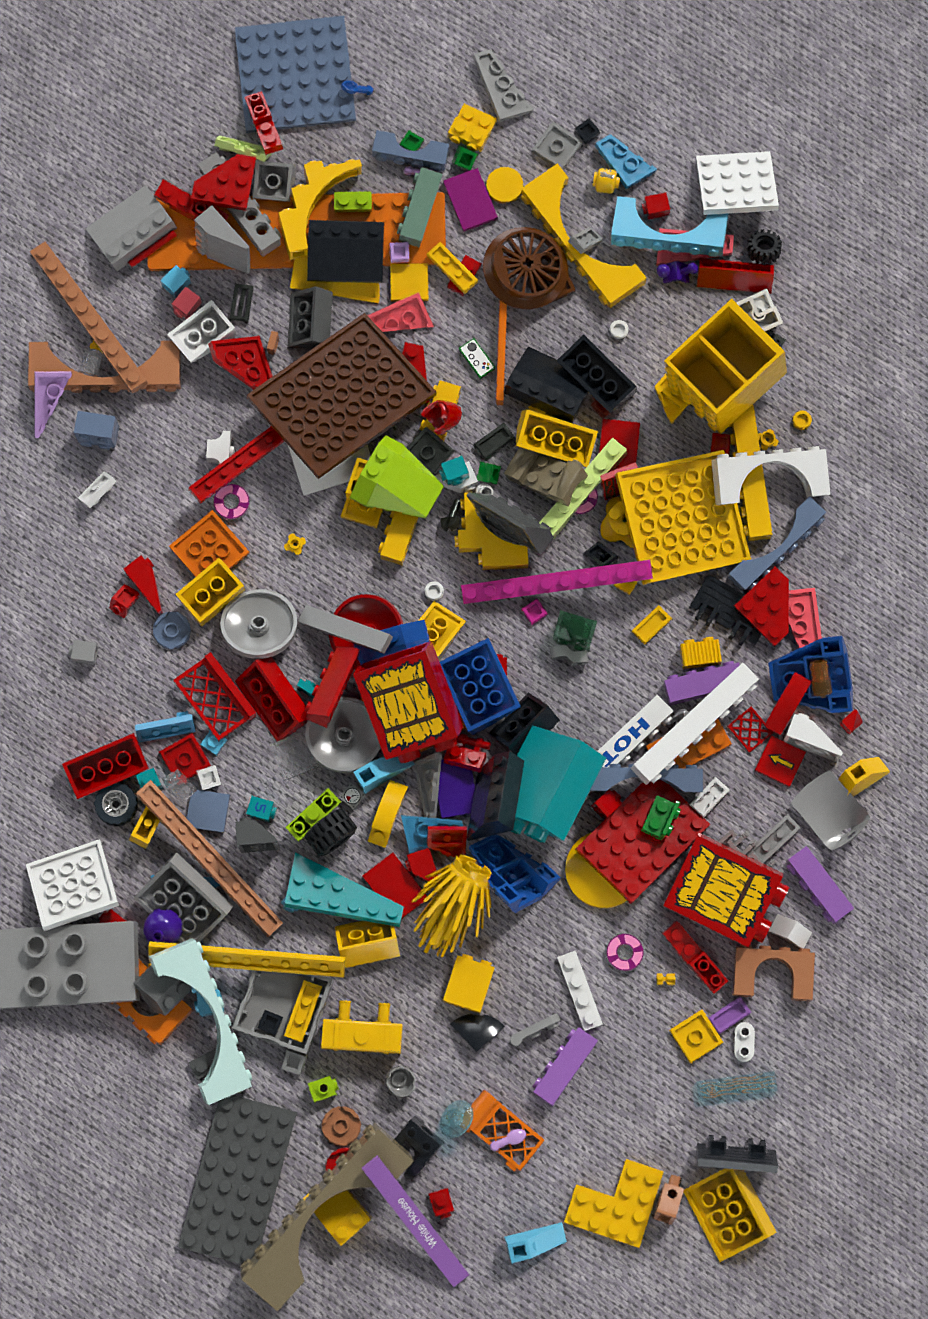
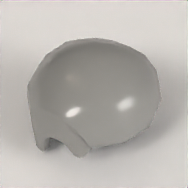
[386,1066,416,1098]

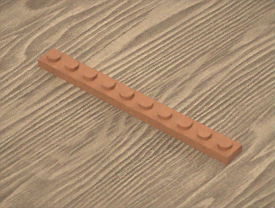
[30,242,148,393]
[136,780,283,937]

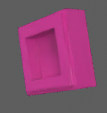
[521,599,548,625]

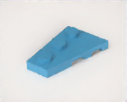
[595,134,657,189]

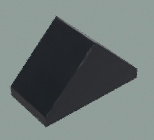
[584,541,618,567]

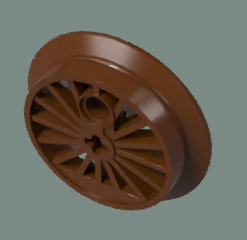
[483,227,568,310]

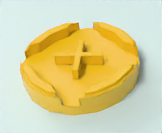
[487,167,523,204]

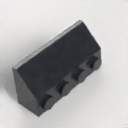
[557,334,637,413]

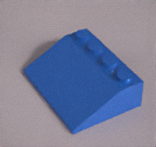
[440,638,521,735]

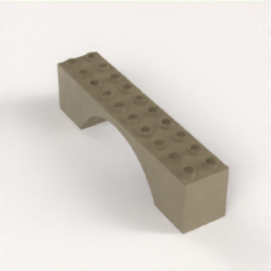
[240,1122,414,1311]

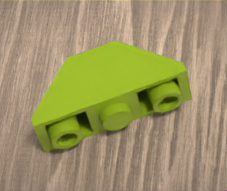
[285,788,342,842]

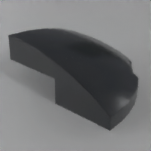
[450,1014,505,1053]

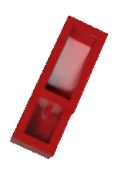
[764,672,812,735]

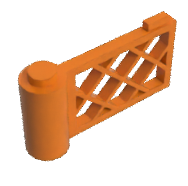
[459,1090,545,1171]

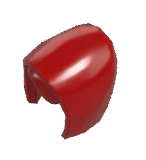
[421,400,462,436]

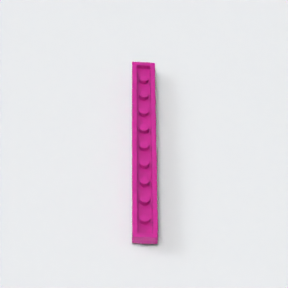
[461,560,653,604]

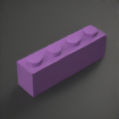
[664,661,740,706]
[786,846,854,924]
[532,1027,598,1106]

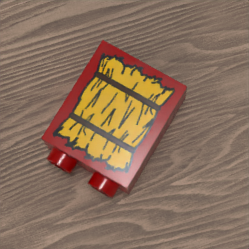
[353,641,464,763]
[663,833,789,947]

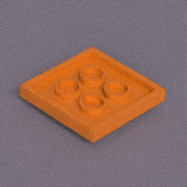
[169,510,250,577]

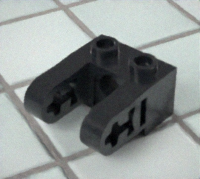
[394,1116,444,1181]

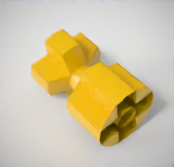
[656,973,675,985]

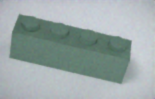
[397,167,442,248]

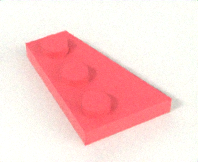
[367,292,434,332]

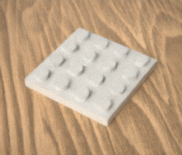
[696,151,779,215]
[26,839,119,931]

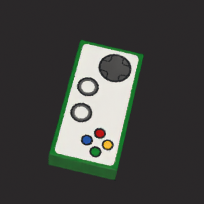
[459,338,496,379]

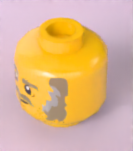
[592,168,620,194]

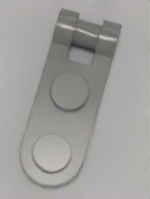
[510,1013,561,1047]

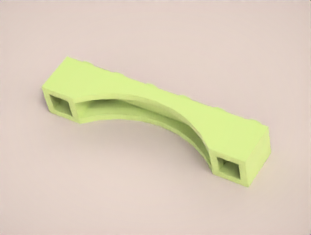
[539,438,627,539]

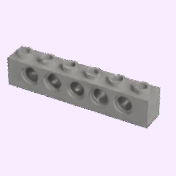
[198,152,282,257]

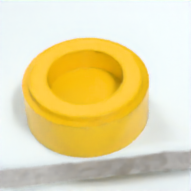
[792,410,812,430]

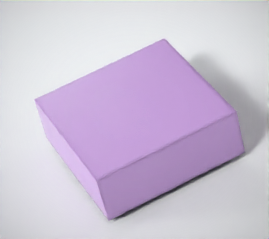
[390,242,410,263]

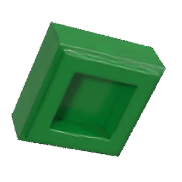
[399,130,424,151]

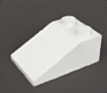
[167,300,237,363]
[783,713,843,762]

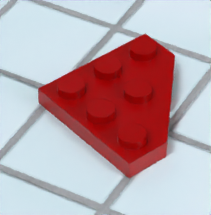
[191,154,256,211]
[208,336,273,390]
[734,566,789,647]

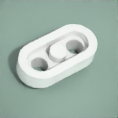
[734,1022,755,1062]

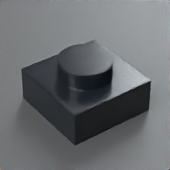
[574,118,601,145]
[258,1010,284,1036]

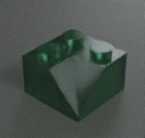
[553,610,597,651]

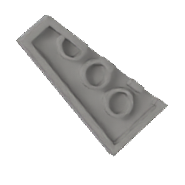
[473,49,534,122]

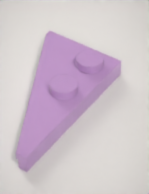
[34,371,72,438]

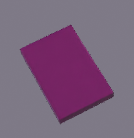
[443,168,498,232]

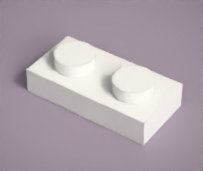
[78,471,116,508]

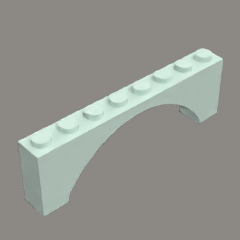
[148,939,253,1105]

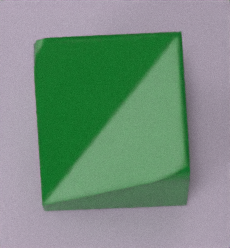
[452,145,478,171]
[477,462,501,485]

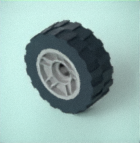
[94,782,138,827]

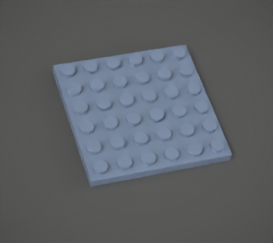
[235,16,356,133]

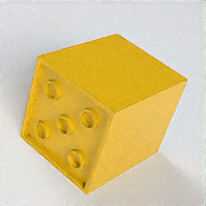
[664,299,787,434]

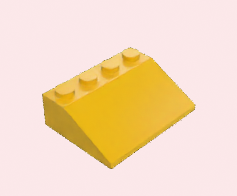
[683,1168,777,1262]

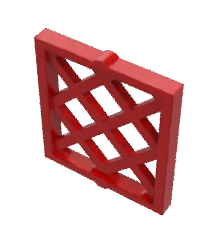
[727,706,774,753]

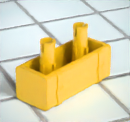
[321,1000,403,1054]

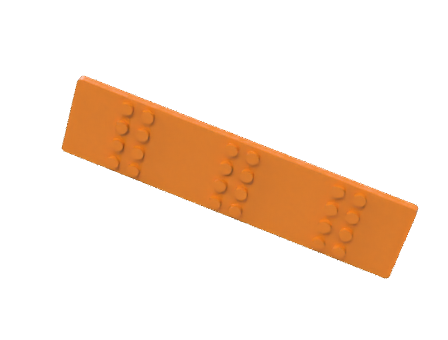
[148,192,446,271]

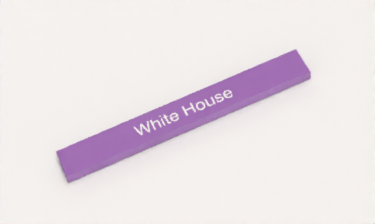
[362,1155,469,1287]

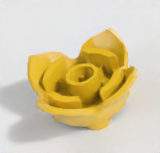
[601,496,633,548]

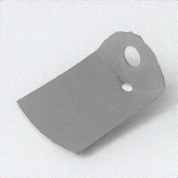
[791,770,870,850]

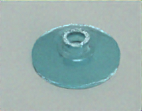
[440,1100,473,1138]

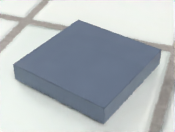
[187,789,230,833]

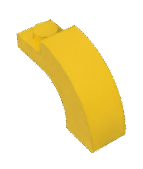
[368,780,408,848]

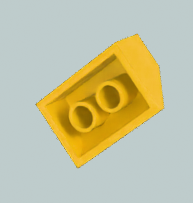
[175,558,246,627]
[334,921,400,968]

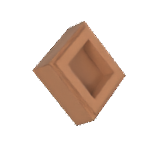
[267,331,280,355]

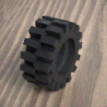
[747,229,782,265]

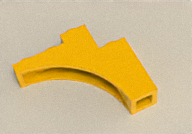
[454,492,528,570]

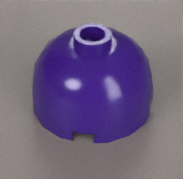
[143,909,183,944]

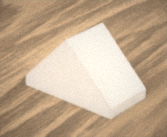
[769,914,812,949]

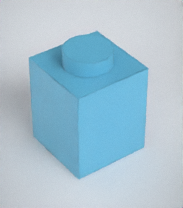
[160,265,191,298]

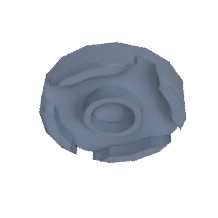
[153,612,191,650]

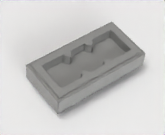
[568,227,603,254]

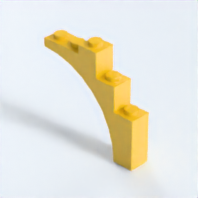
[279,159,362,260]

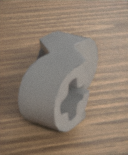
[550,645,588,666]

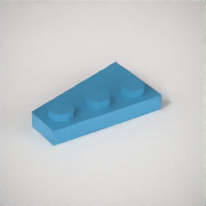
[401,815,463,854]

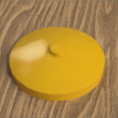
[565,832,627,908]

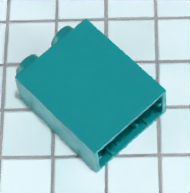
[511,726,606,844]

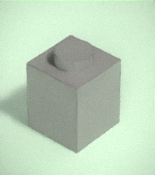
[68,640,99,665]

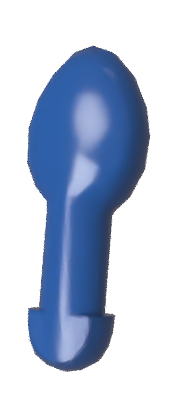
[341,80,373,95]

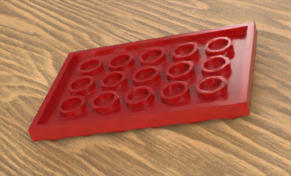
[575,780,710,904]

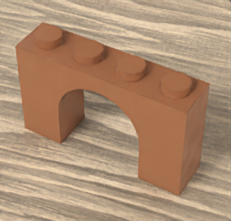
[733,944,815,1002]

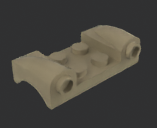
[504,447,588,506]

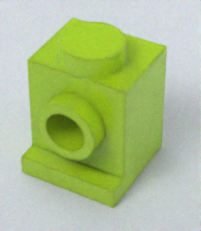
[308,1076,339,1103]

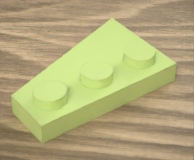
[214,135,272,162]

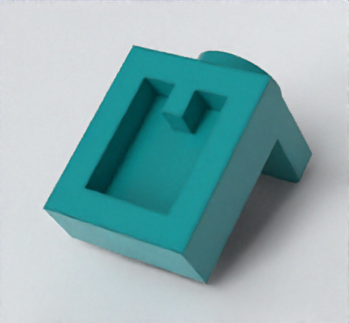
[297,679,316,699]

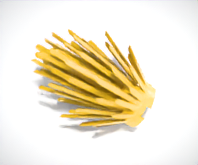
[412,855,492,958]

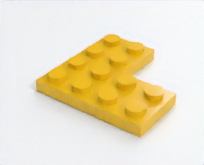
[564,1159,664,1248]

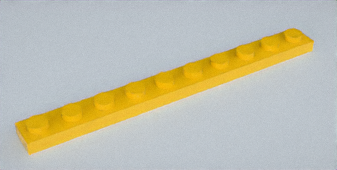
[148,942,345,977]

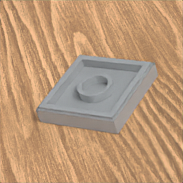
[531,122,583,170]

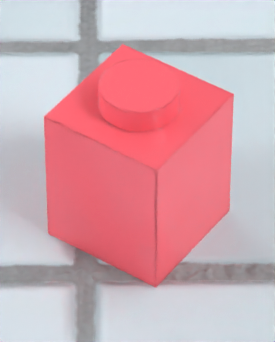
[172,287,202,319]

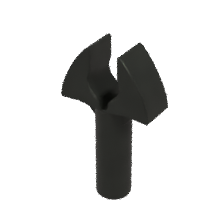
[440,499,461,532]

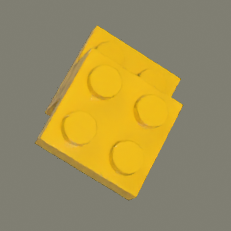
[341,457,383,529]

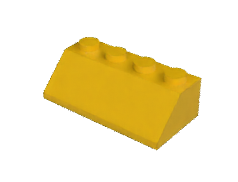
[516,409,598,468]

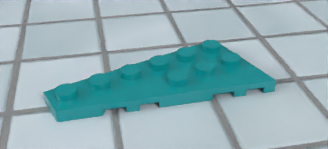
[284,852,404,927]

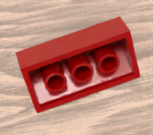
[304,646,360,728]
[235,657,308,743]
[62,733,149,799]

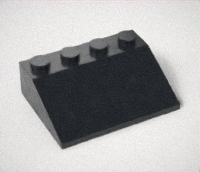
[307,220,384,283]
[504,346,589,423]
[467,751,524,841]

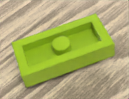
[334,191,372,212]

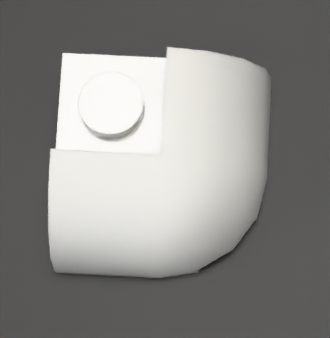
[736,289,783,331]

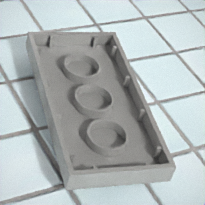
[0,921,140,1010]

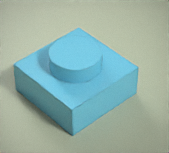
[200,731,227,756]

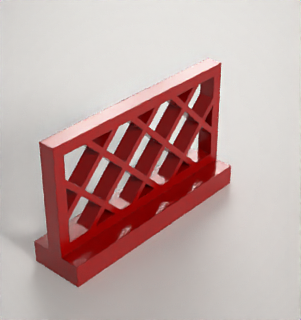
[173,652,256,742]

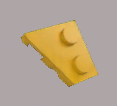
[654,374,688,424]

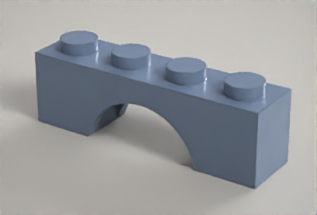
[372,130,449,172]

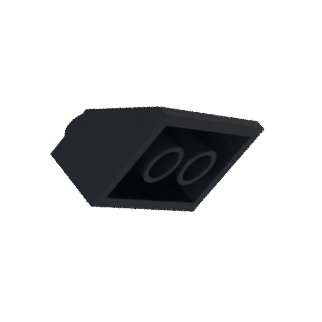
[489,692,560,755]

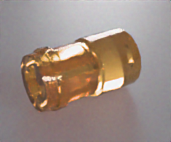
[809,660,832,698]

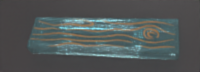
[696,1071,777,1101]

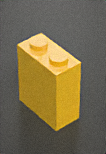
[443,954,495,1014]

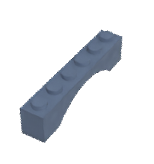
[728,497,826,593]
[590,764,703,793]

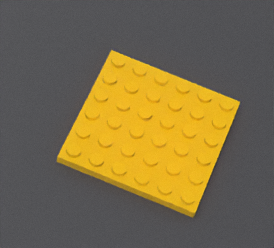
[615,450,751,585]

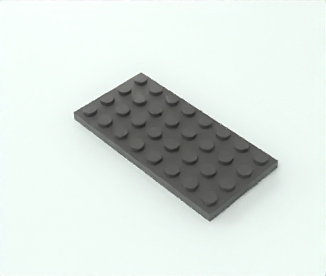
[178,1095,297,1264]

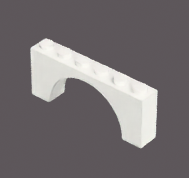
[711,446,830,505]

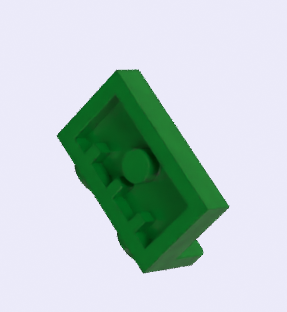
[641,795,681,841]

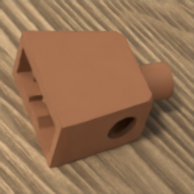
[653,1175,684,1225]

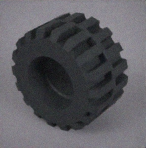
[304,808,357,857]

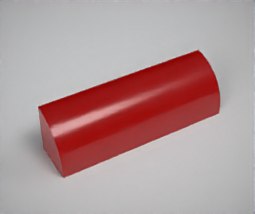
[697,258,774,294]

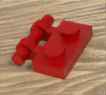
[443,734,491,772]

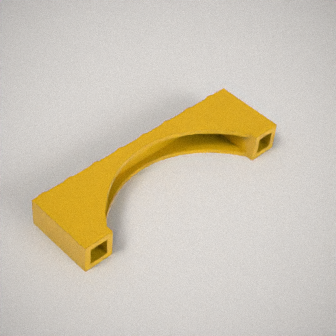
[521,163,647,308]

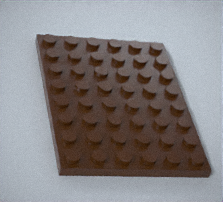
[247,313,436,479]

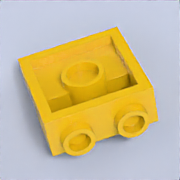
[448,104,497,152]

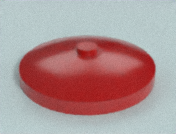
[329,594,403,670]

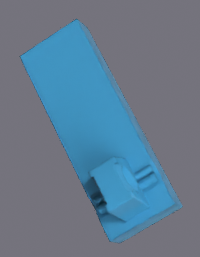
[135,711,196,743]

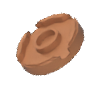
[322,1106,361,1146]

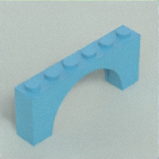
[611,196,729,257]

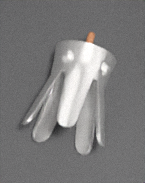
[667,709,689,725]

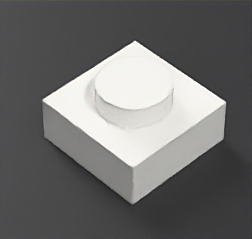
[196,765,221,790]

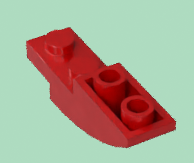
[245,91,283,155]
[153,179,229,221]
[662,921,728,994]

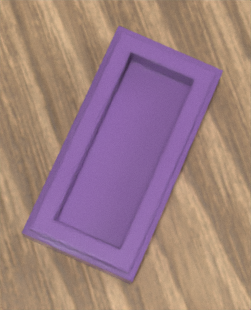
[708,996,751,1034]

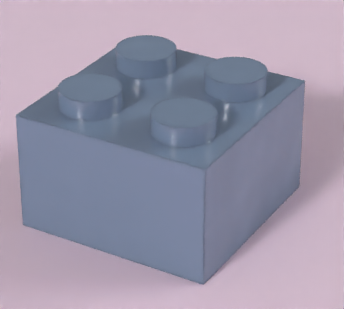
[74,411,119,450]

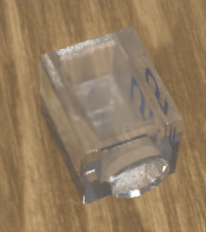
[79,349,105,377]
[164,769,197,803]

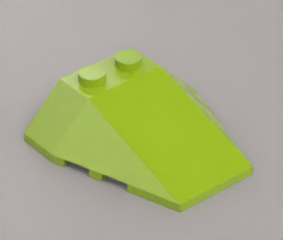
[350,435,444,518]

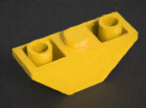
[838,757,890,797]

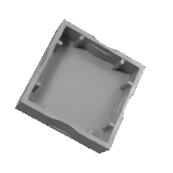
[232,970,334,1056]

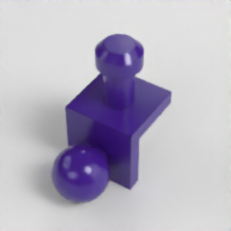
[656,261,698,284]

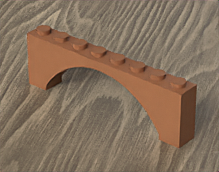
[28,341,181,393]

